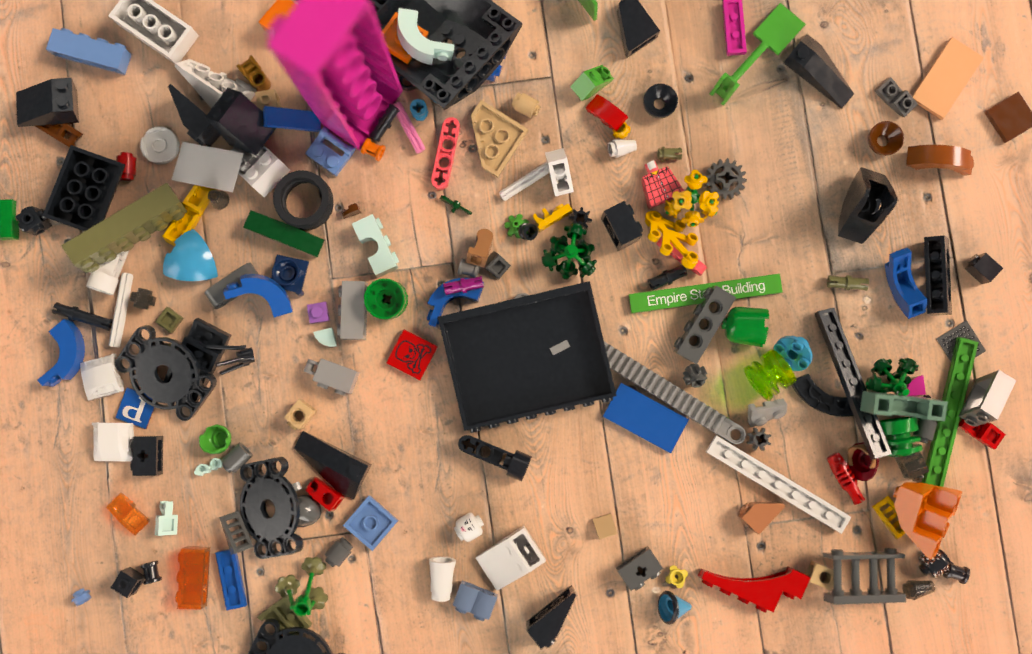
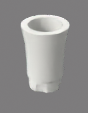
[429,557,456,602]

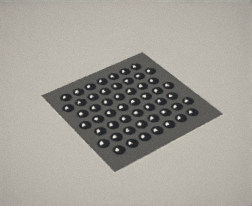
[937,320,986,361]

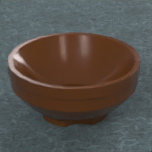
[868,121,904,156]

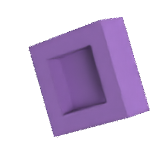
[307,301,330,324]

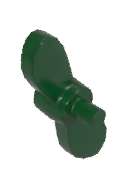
[439,195,473,215]

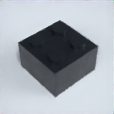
[601,201,643,251]

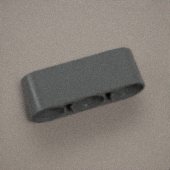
[204,262,258,309]

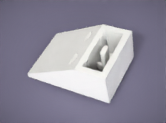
[230,146,291,198]
[476,525,546,591]

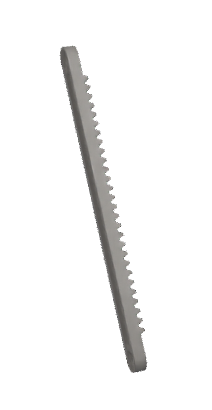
[515,293,746,444]

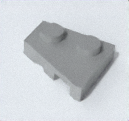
[748,399,787,428]

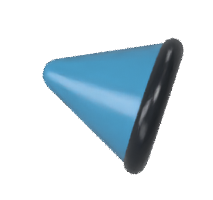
[658,590,692,625]

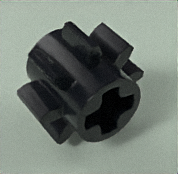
[568,207,592,230]

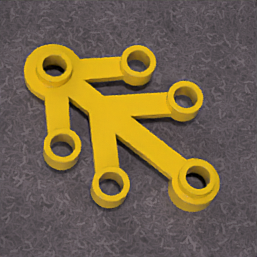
[645,211,698,269]

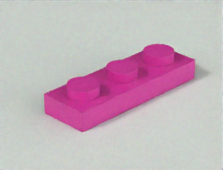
[722,0,747,56]

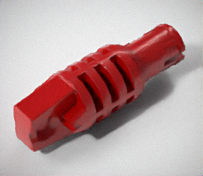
[827,452,865,505]

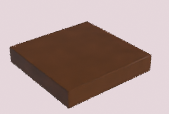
[984,91,1032,144]

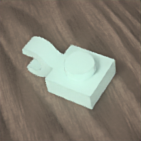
[155,501,178,536]

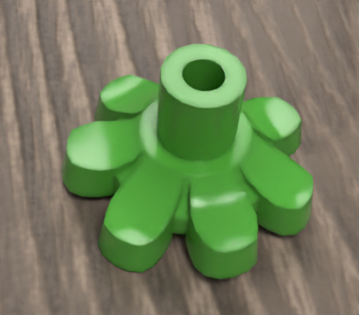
[504,214,529,239]

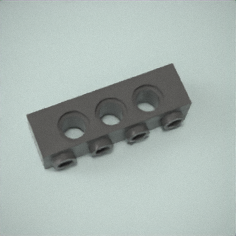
[674,285,736,364]

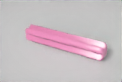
[393,102,425,154]

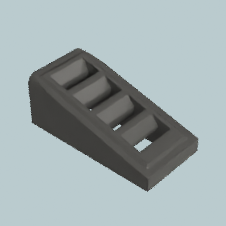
[219,511,253,555]

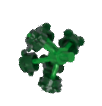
[542,223,597,280]
[865,358,919,396]

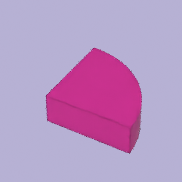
[906,375,926,396]

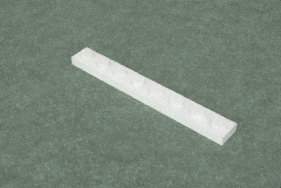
[706,435,851,534]

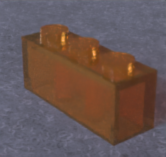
[175,546,210,610]

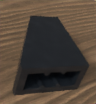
[617,0,660,58]

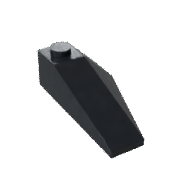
[783,34,854,109]
[294,431,372,499]

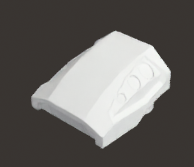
[80,354,124,400]
[92,422,134,462]

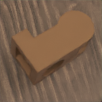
[466,229,493,268]

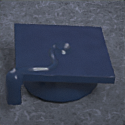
[271,254,309,296]

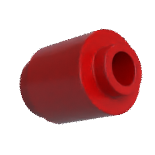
[116,152,137,181]

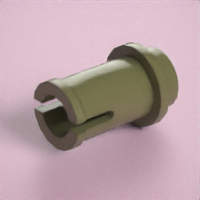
[657,147,682,162]

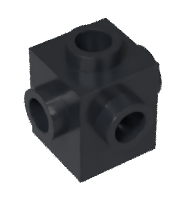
[16,206,52,236]

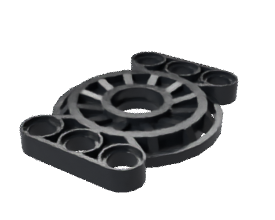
[115,325,217,421]
[240,457,303,559]
[248,618,345,654]

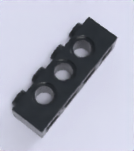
[924,235,952,316]

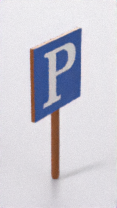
[115,387,155,429]

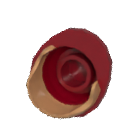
[847,442,880,481]

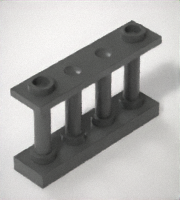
[823,548,906,605]

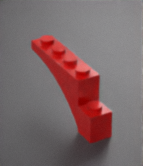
[698,566,811,613]

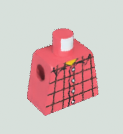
[641,160,684,209]

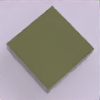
[155,307,184,333]

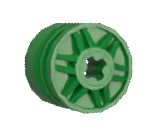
[364,279,408,319]
[879,417,923,457]

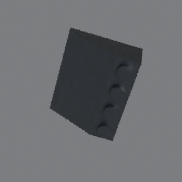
[42,145,126,232]

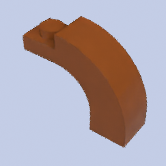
[906,145,974,176]

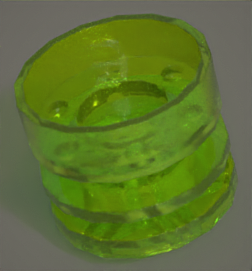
[744,349,796,401]

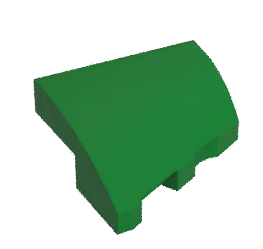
[0,200,19,240]

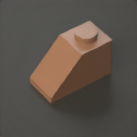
[738,502,786,534]

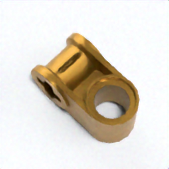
[236,55,271,92]

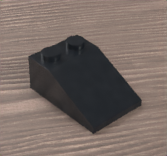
[16,78,79,127]
[168,84,221,147]
[526,585,576,650]

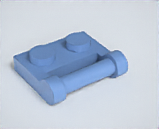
[305,127,356,177]

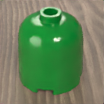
[721,307,769,347]

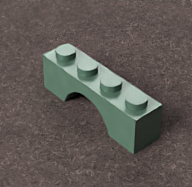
[860,391,948,421]

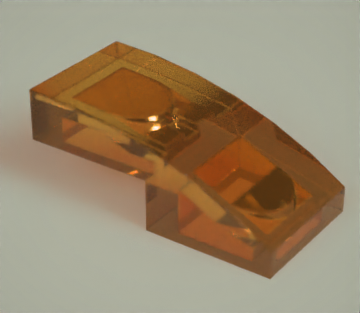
[106,493,150,536]

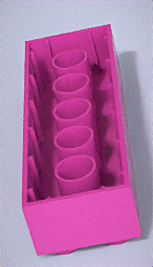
[267,0,403,151]

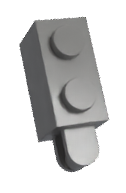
[304,359,360,396]

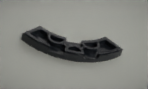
[790,374,854,417]

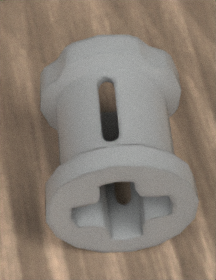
[458,258,480,278]

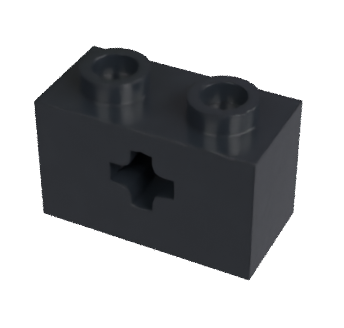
[130,436,163,476]

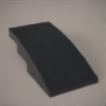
[164,318,232,402]

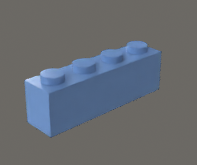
[46,28,132,75]

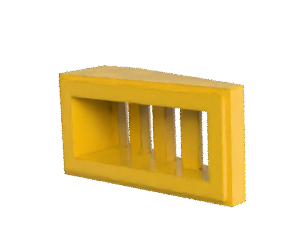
[872,496,906,539]

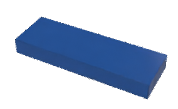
[263,106,321,132]
[215,549,247,611]

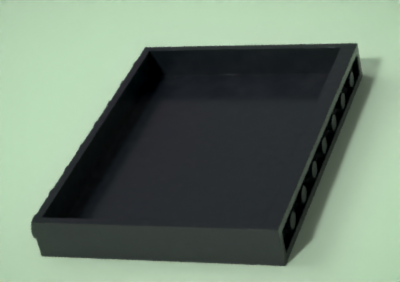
[438,281,617,433]

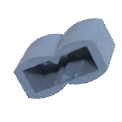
[453,580,498,621]

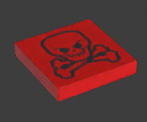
[386,329,438,381]

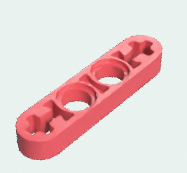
[431,117,460,190]

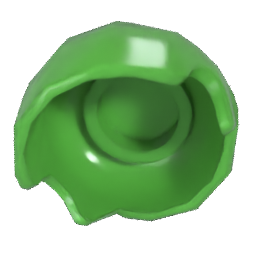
[199,424,232,454]

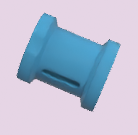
[410,99,428,121]

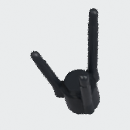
[205,345,255,375]

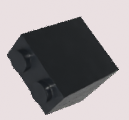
[205,88,276,155]

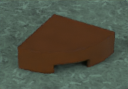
[342,203,361,219]

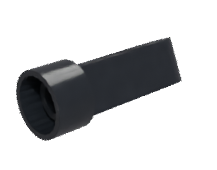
[458,435,532,482]

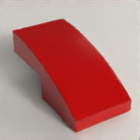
[585,94,628,131]
[958,419,1006,450]

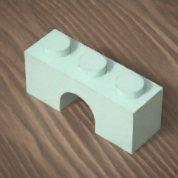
[352,214,399,278]

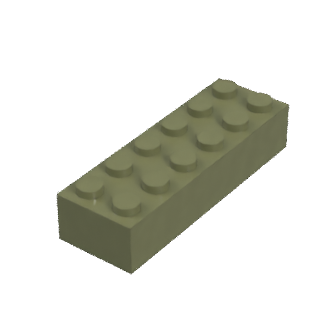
[61,183,188,273]

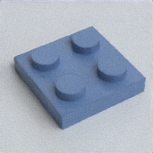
[343,495,399,551]

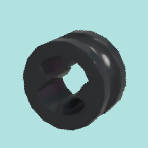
[518,223,538,241]

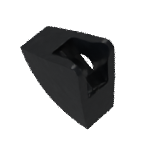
[838,167,898,244]

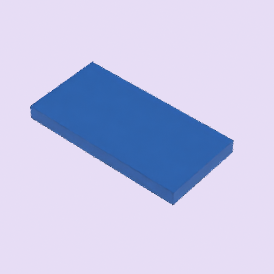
[603,383,689,453]

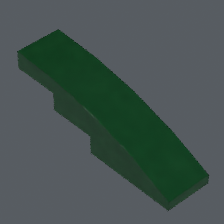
[243,210,325,257]

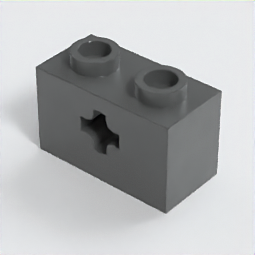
[616,546,663,591]

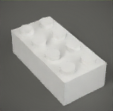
[108,0,199,64]

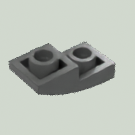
[875,77,918,117]

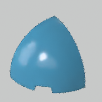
[163,229,218,281]

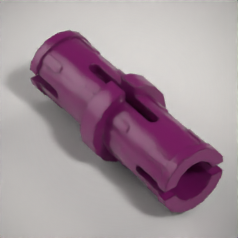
[443,276,484,295]

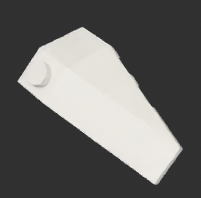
[175,59,257,108]

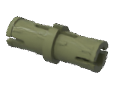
[827,275,869,291]

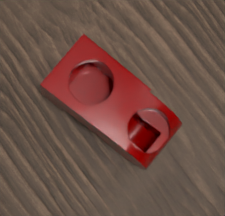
[305,476,345,511]

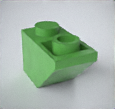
[570,65,614,101]

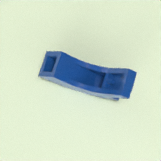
[885,247,927,319]
[223,274,293,317]
[427,278,484,328]
[37,319,85,387]

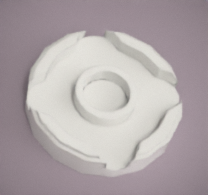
[140,127,180,165]

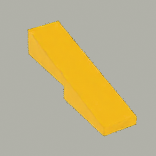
[163,185,217,246]

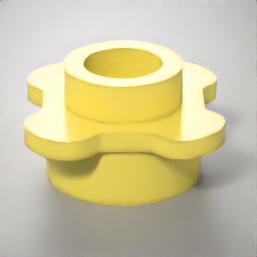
[665,565,688,588]

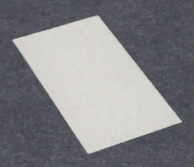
[172,142,244,192]

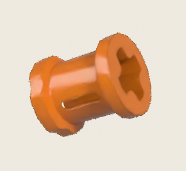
[361,138,386,161]

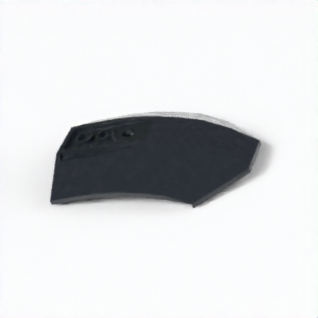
[370,0,523,110]

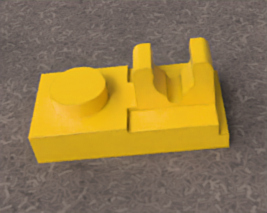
[533,204,572,233]

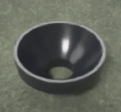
[643,84,678,118]

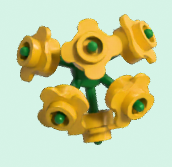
[664,170,719,227]

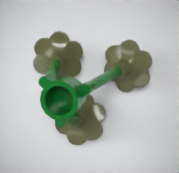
[275,557,328,616]

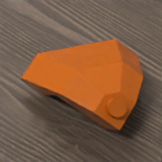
[893,482,963,560]

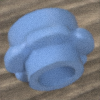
[71,588,91,606]

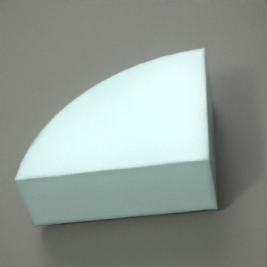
[313,328,337,347]

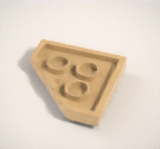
[471,100,529,178]

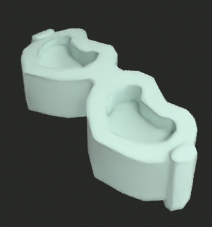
[194,458,223,476]

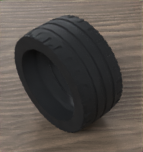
[273,170,334,230]

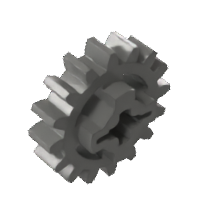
[705,158,747,201]

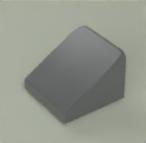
[485,251,511,280]

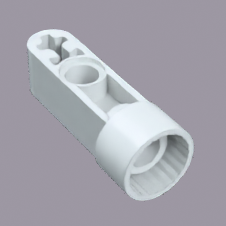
[86,251,129,295]

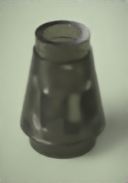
[208,190,229,209]
[902,580,935,600]

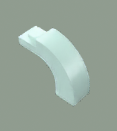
[397,8,454,65]

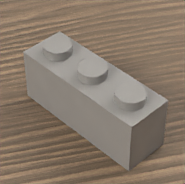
[337,281,368,340]

